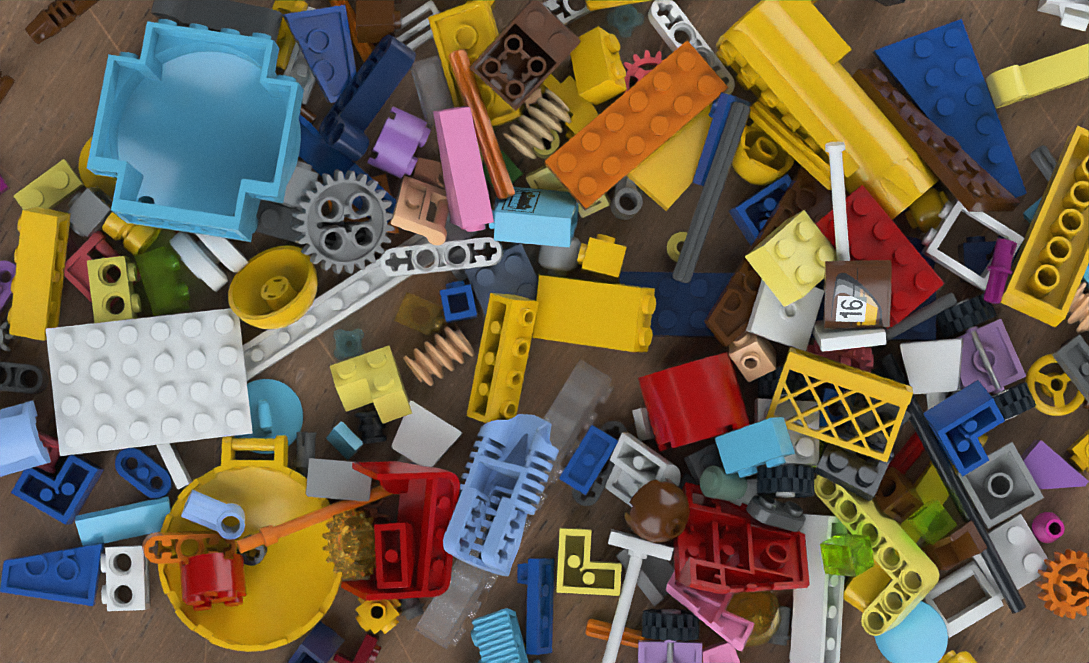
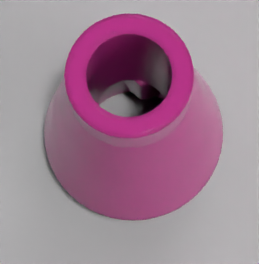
[1032,512,1065,543]

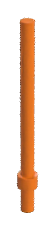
[236,485,391,553]

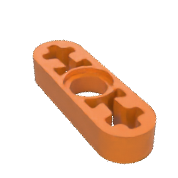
[142,530,236,564]

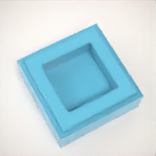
[326,422,363,460]

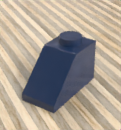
[288,621,345,663]

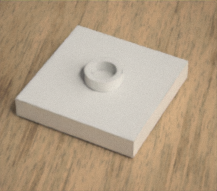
[746,279,824,351]

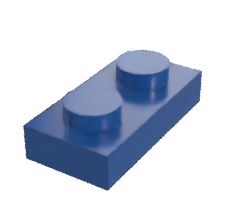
[559,425,618,495]

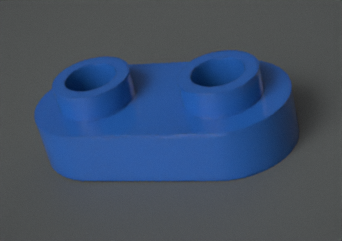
[115,448,173,498]

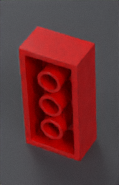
[815,185,945,329]

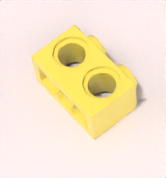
[87,256,141,323]

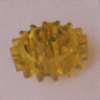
[322,509,376,580]

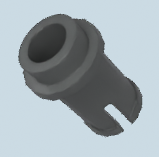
[398,598,425,621]
[766,605,792,646]

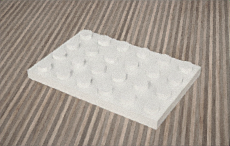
[46,307,253,456]

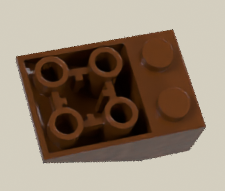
[469,0,581,111]

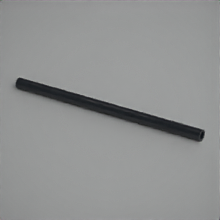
[878,353,1027,614]

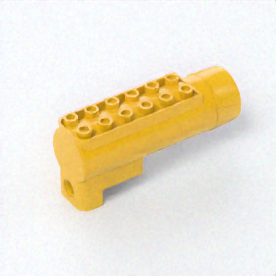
[716,0,940,220]

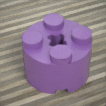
[367,106,431,179]

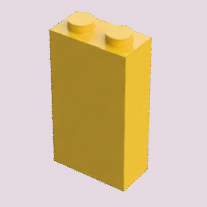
[532,275,656,352]

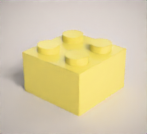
[745,210,837,307]

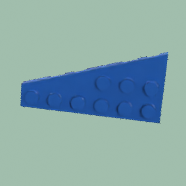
[872,19,1027,198]

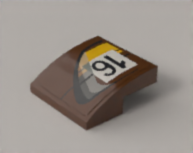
[823,260,892,328]

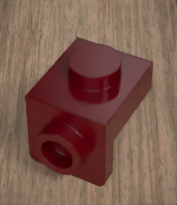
[333,632,382,663]

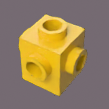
[355,598,402,634]

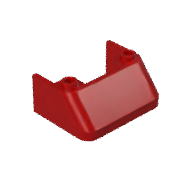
[341,461,460,601]

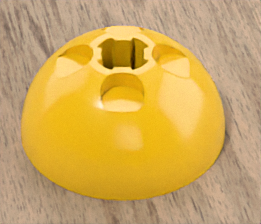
[228,245,318,329]

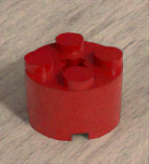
[179,553,247,611]

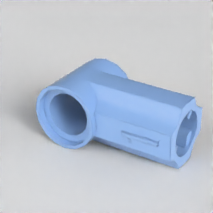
[181,490,245,540]

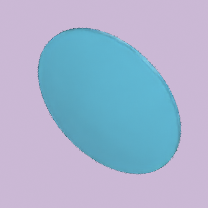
[235,379,303,454]
[874,598,948,663]

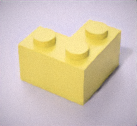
[330,345,412,424]
[556,528,622,596]

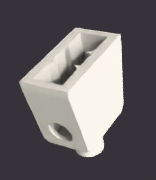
[900,338,963,410]
[391,400,463,467]

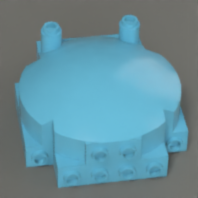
[87,19,304,242]

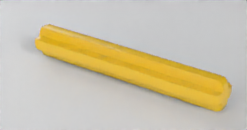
[749,102,832,190]

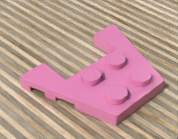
[666,571,755,652]

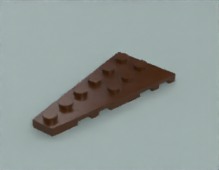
[704,166,833,347]

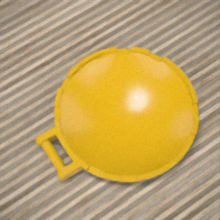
[157,435,345,652]

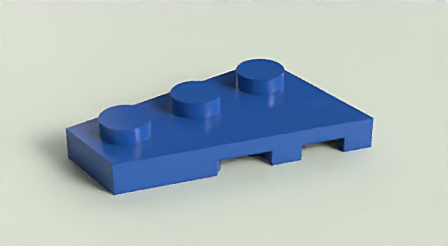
[282,5,357,103]
[0,543,104,606]

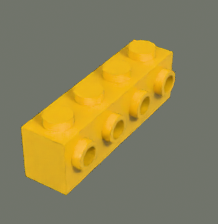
[7,207,71,341]
[466,293,539,423]

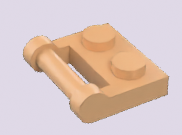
[391,175,449,245]

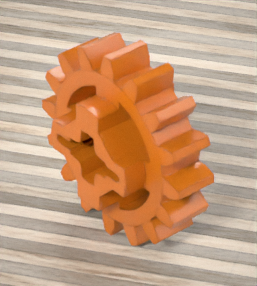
[1035,549,1089,619]

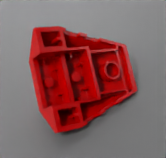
[673,482,810,594]

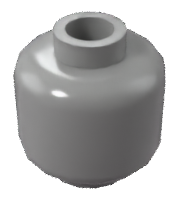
[538,235,581,276]

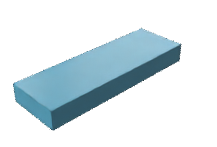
[75,496,172,546]

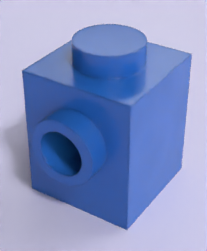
[440,281,478,323]

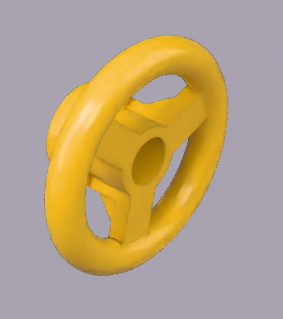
[1025,353,1085,416]

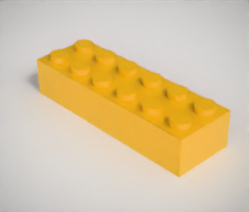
[1000,125,1089,328]

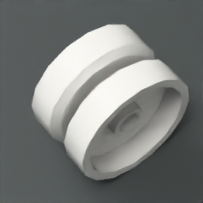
[169,231,249,292]

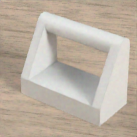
[923,561,1004,638]

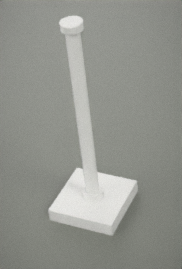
[812,142,886,352]
[602,529,674,663]

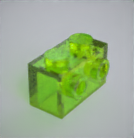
[134,247,191,317]

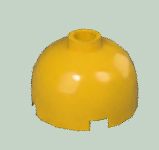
[732,122,795,186]

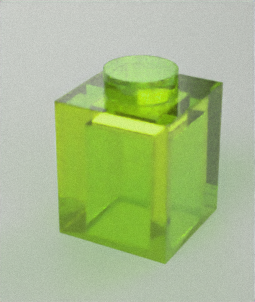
[907,499,957,545]
[820,533,875,577]

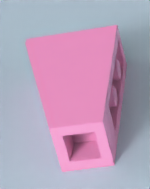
[433,106,494,232]

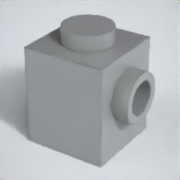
[67,186,113,237]

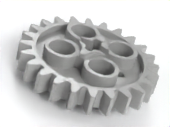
[292,170,395,274]

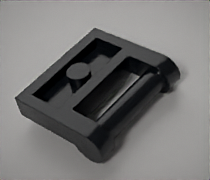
[814,424,895,501]

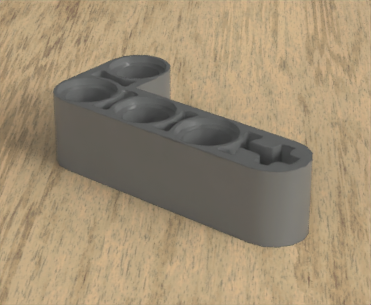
[151,0,283,43]

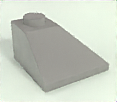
[956,442,1044,529]

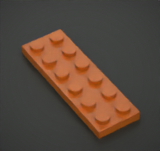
[544,40,729,211]

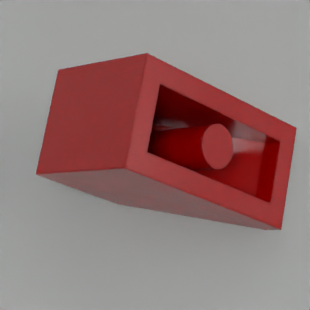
[374,522,416,589]

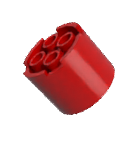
[638,352,750,451]

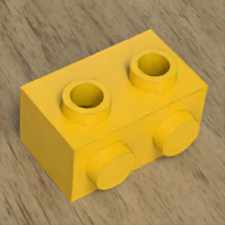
[570,26,627,106]
[577,234,627,282]

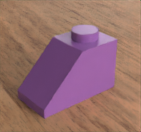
[1021,440,1089,489]

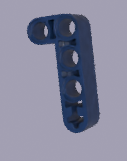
[319,35,416,162]

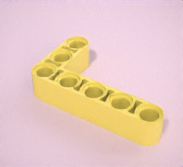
[814,475,939,636]

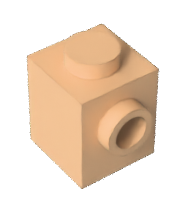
[729,331,776,382]

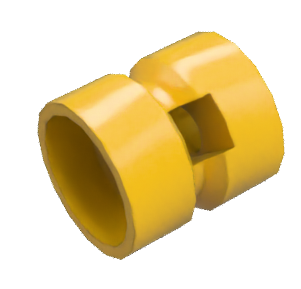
[102,212,162,258]

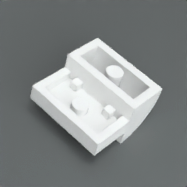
[605,433,681,507]

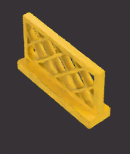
[765,346,913,462]

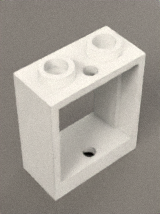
[921,199,1025,292]

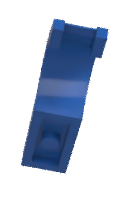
[299,114,396,224]

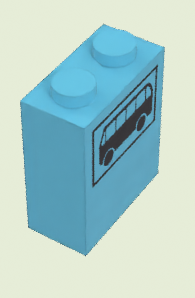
[489,187,579,248]

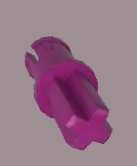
[984,238,1017,304]

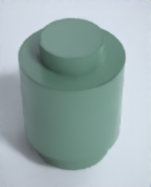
[700,465,748,501]

